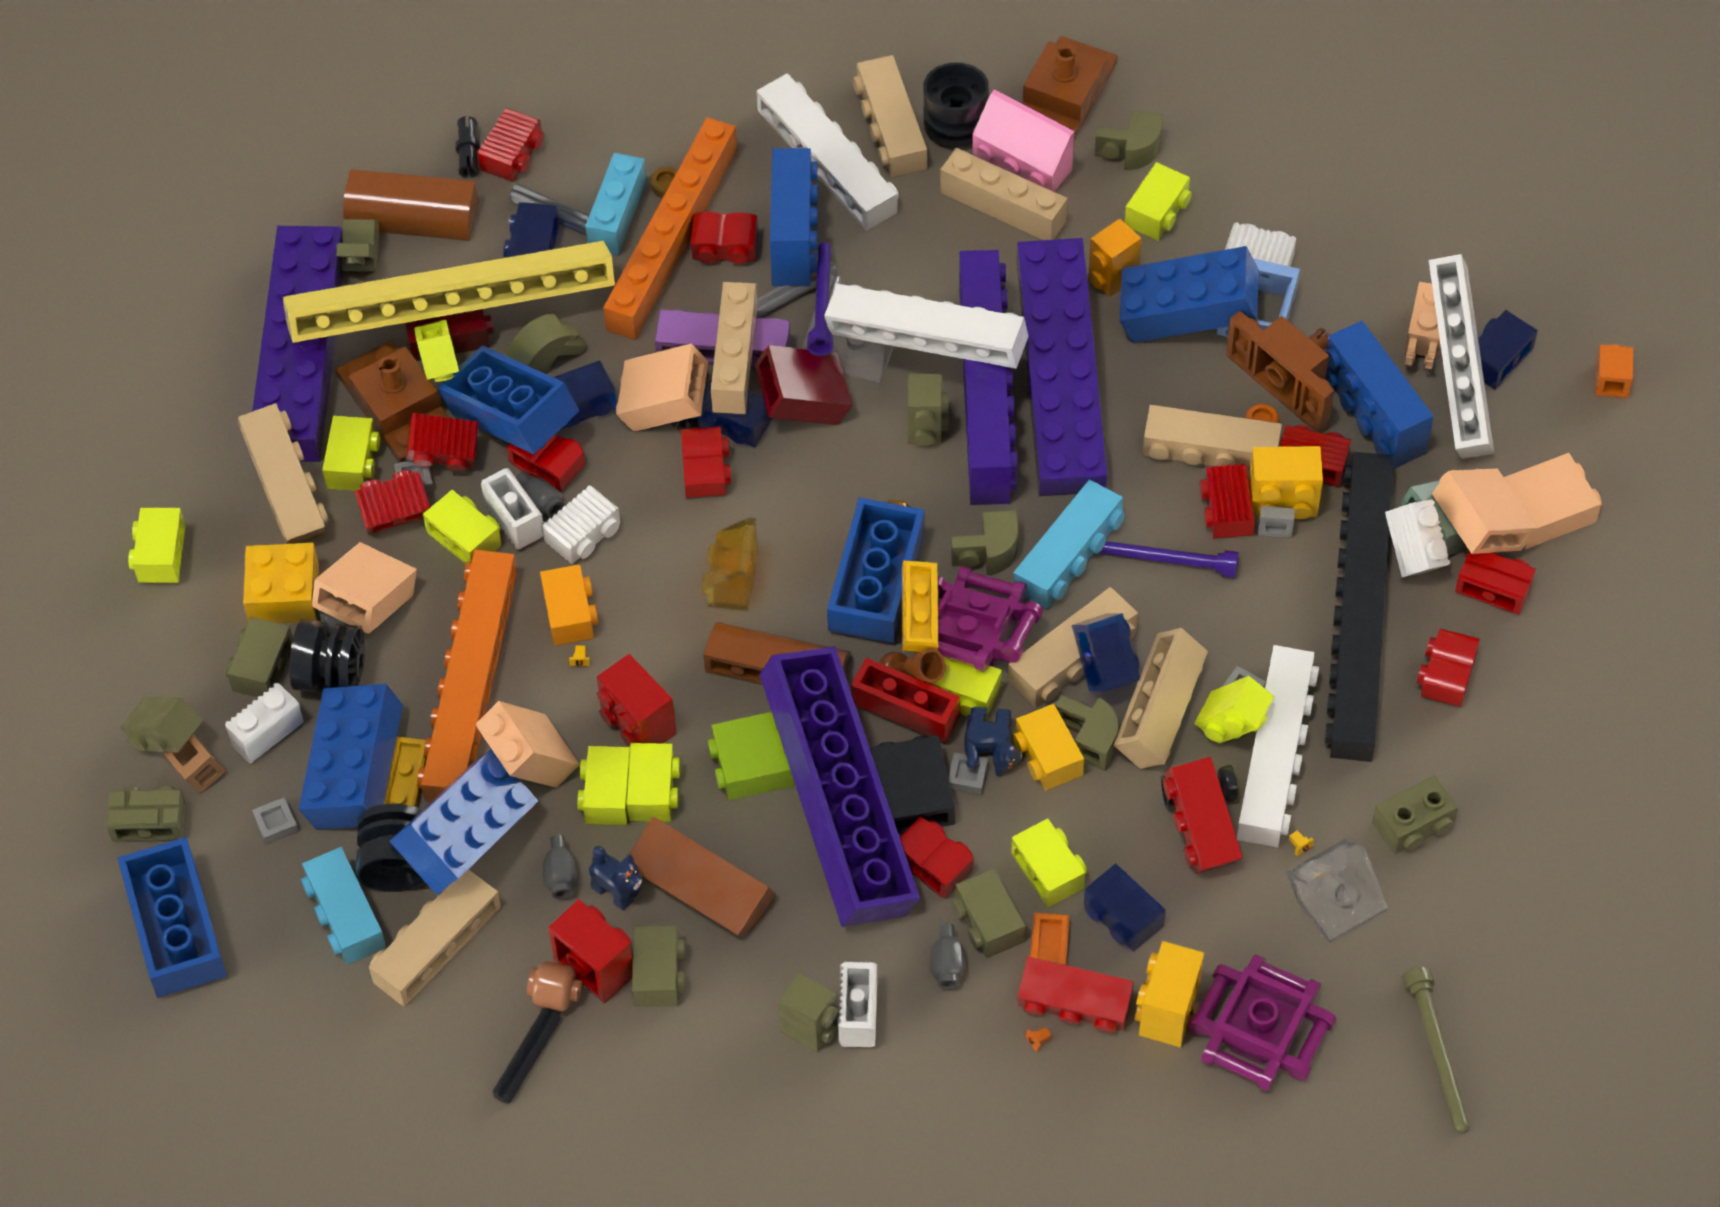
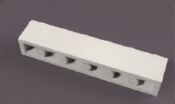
[756,73,899,231]
[1429,254,1494,459]
[824,284,1028,368]
[1237,645,1319,848]

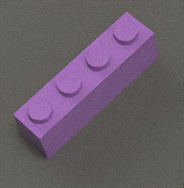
[655,310,791,369]

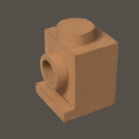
[164,734,227,794]

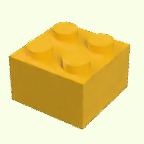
[1249,446,1323,519]
[243,543,319,623]
[1135,941,1205,1048]

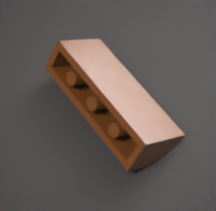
[343,169,478,241]
[703,622,851,685]
[629,816,776,936]

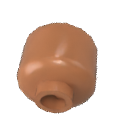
[527,961,582,1011]

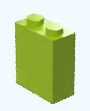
[707,712,795,801]

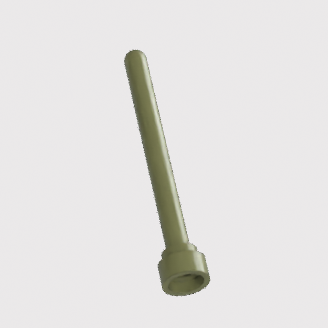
[1402,967,1470,1133]

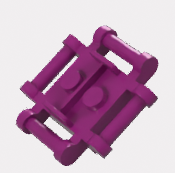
[938,566,1043,672]
[1187,954,1336,1092]

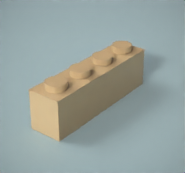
[853,55,927,177]
[940,148,1068,240]
[711,282,757,414]
[238,403,329,544]
[1142,405,1282,471]
[1008,587,1138,708]
[1113,628,1208,769]
[369,869,501,1007]

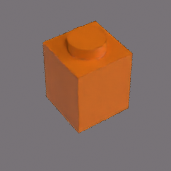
[1595,344,1634,398]

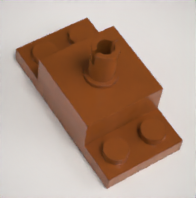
[1022,35,1117,139]
[1226,310,1334,433]
[336,339,449,463]

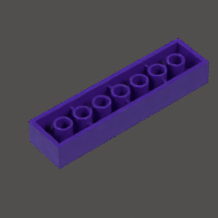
[252,226,343,462]
[1016,238,1107,496]
[959,250,1017,505]
[759,646,920,927]

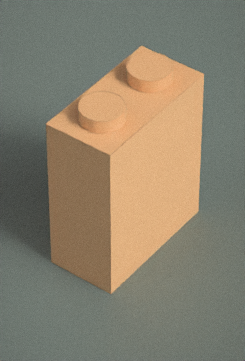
[616,344,708,432]
[1504,453,1602,550]
[1432,468,1538,554]
[312,542,417,634]
[475,701,580,788]

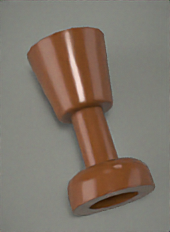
[879,648,946,683]

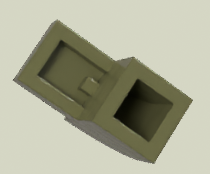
[1094,111,1163,170]
[337,219,379,271]
[506,314,588,374]
[951,510,1018,575]
[1055,695,1118,771]

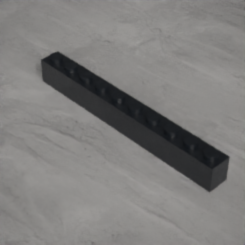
[1324,452,1394,762]

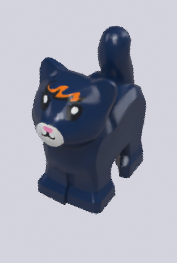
[964,707,1022,776]
[589,845,642,910]

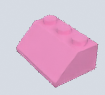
[972,89,1074,192]

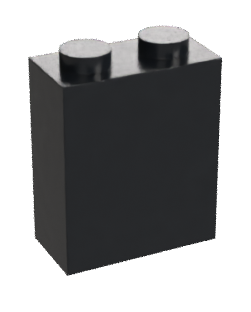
[870,736,955,834]

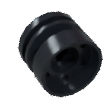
[923,62,989,147]
[289,619,365,692]
[356,804,426,892]

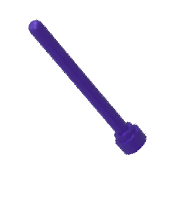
[807,242,834,356]
[1097,541,1239,579]

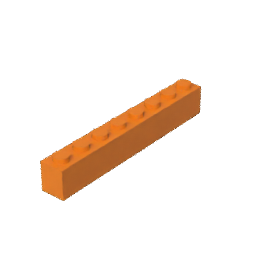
[603,117,737,340]
[417,550,517,802]

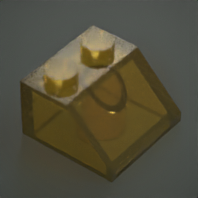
[701,517,758,611]

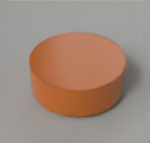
[1245,404,1279,423]

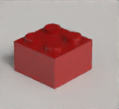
[596,653,677,747]
[548,899,633,1004]

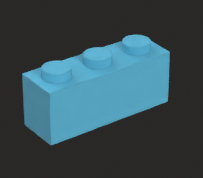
[585,153,647,256]
[300,847,386,965]

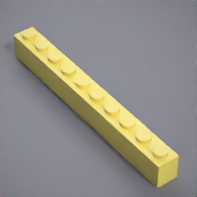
[283,241,615,343]

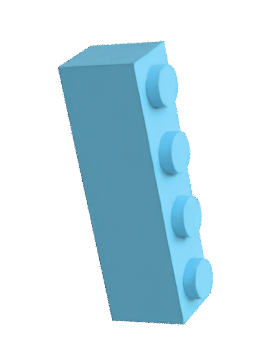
[1013,479,1125,609]

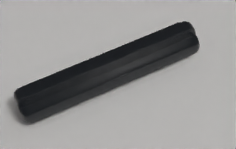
[493,1008,560,1104]

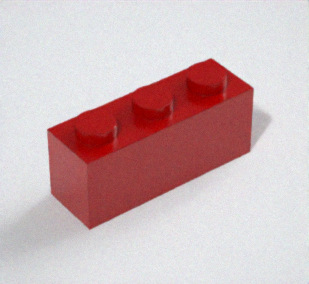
[851,657,960,744]
[1163,756,1243,874]
[1017,956,1134,1033]

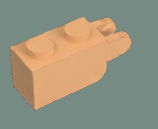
[1404,281,1440,371]

